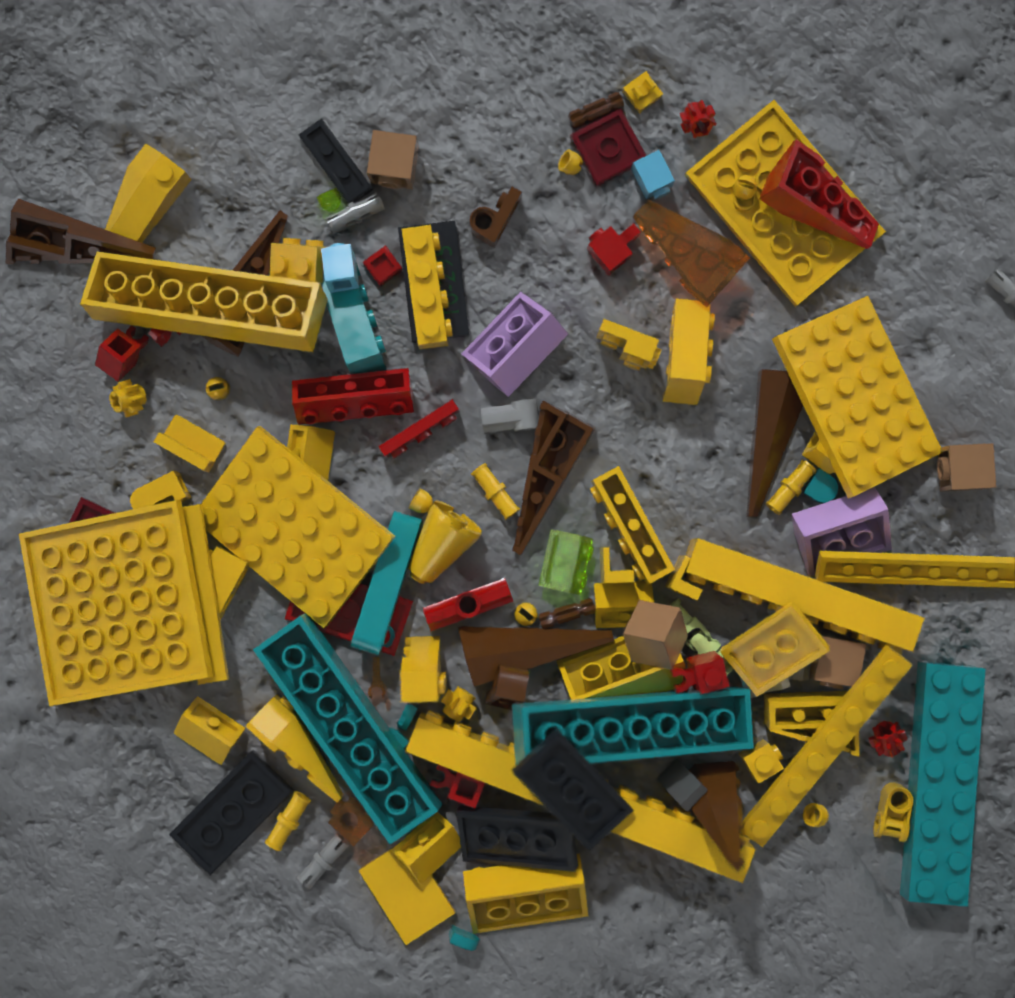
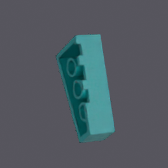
[320,262,387,374]

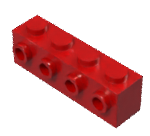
[292,368,414,425]

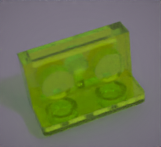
[538,529,594,595]

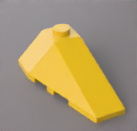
[105,144,192,243]
[245,694,344,802]

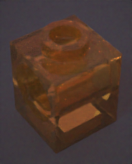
[328,796,375,846]

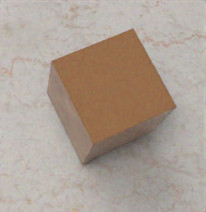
[367,130,419,189]
[937,443,996,492]
[623,600,688,670]
[809,635,866,689]

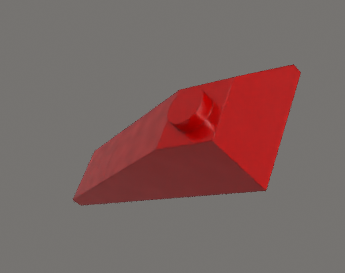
[759,139,879,249]

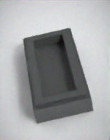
[657,758,707,811]

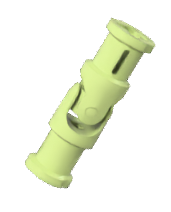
[669,598,733,675]

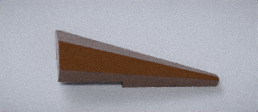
[5,199,156,264]
[202,210,288,357]
[747,369,803,517]
[512,401,596,555]
[459,626,615,687]
[689,761,745,871]

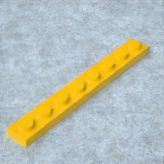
[815,551,1015,588]
[740,645,912,847]

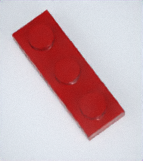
[378,399,460,459]

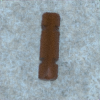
[569,92,624,128]
[539,598,595,629]

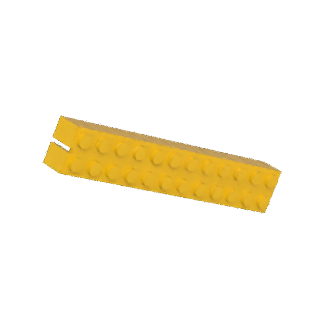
[405,710,756,883]

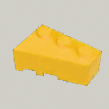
[663,298,715,405]
[400,636,447,702]
[764,691,859,757]

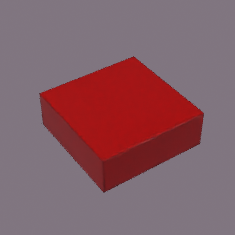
[362,245,403,287]

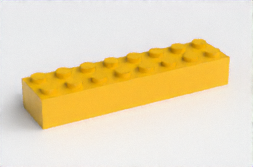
[80,252,328,352]
[684,538,924,655]

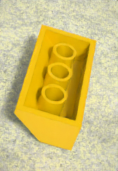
[556,636,686,700]
[463,853,589,934]

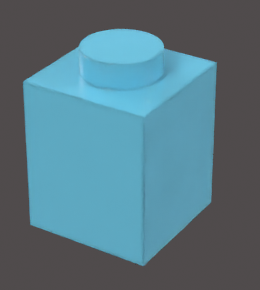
[631,150,675,200]
[321,243,359,293]

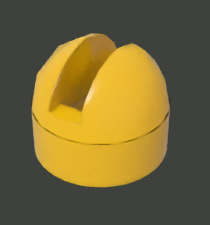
[558,149,583,175]
[733,175,758,200]
[205,377,230,401]
[409,488,433,513]
[514,602,538,626]
[803,803,829,828]

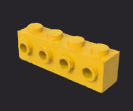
[402,225,453,350]
[590,466,675,584]

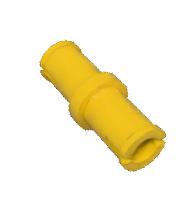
[765,459,817,515]
[471,463,520,520]
[265,791,311,851]

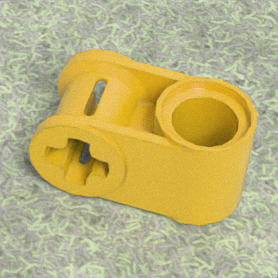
[873,782,913,842]

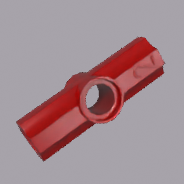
[423,578,514,631]

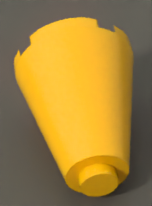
[408,500,482,584]

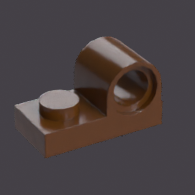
[470,186,522,248]
[484,664,529,710]

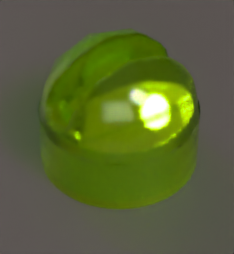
[316,188,341,212]

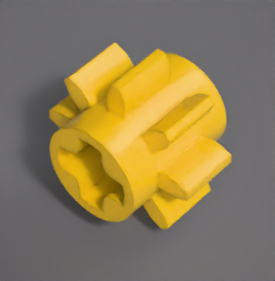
[109,379,147,418]
[441,686,477,723]

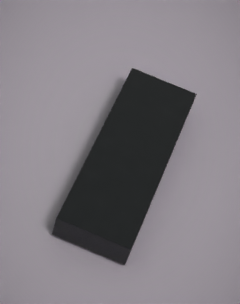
[299,118,373,204]

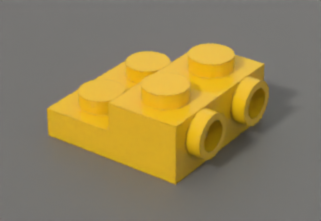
[596,319,662,371]

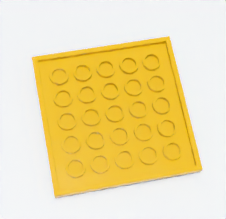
[19,500,213,706]

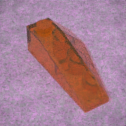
[633,200,750,307]

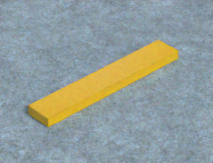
[183,504,229,685]

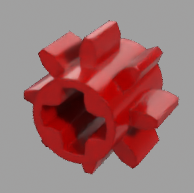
[679,100,717,138]
[868,721,908,758]

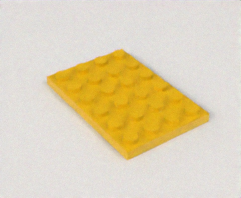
[684,100,886,307]
[772,296,943,499]
[201,426,396,628]

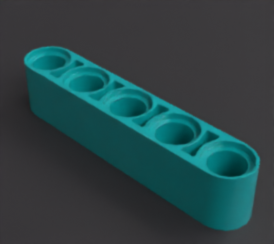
[351,511,423,655]

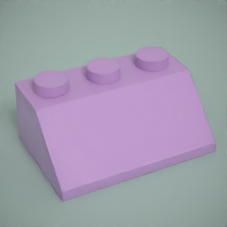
[461,292,568,397]
[792,487,892,577]

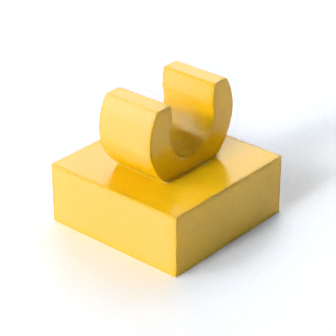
[622,71,663,114]

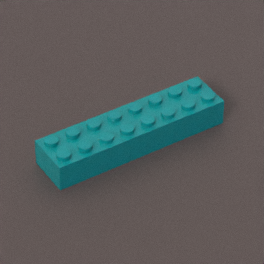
[253,613,442,844]
[900,661,986,907]
[512,686,754,765]

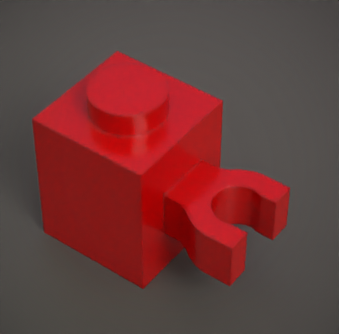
[587,223,641,276]
[95,325,149,382]
[670,651,729,694]
[430,764,485,808]

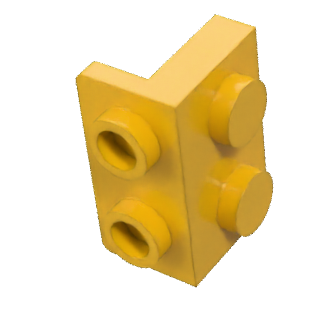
[270,238,327,283]

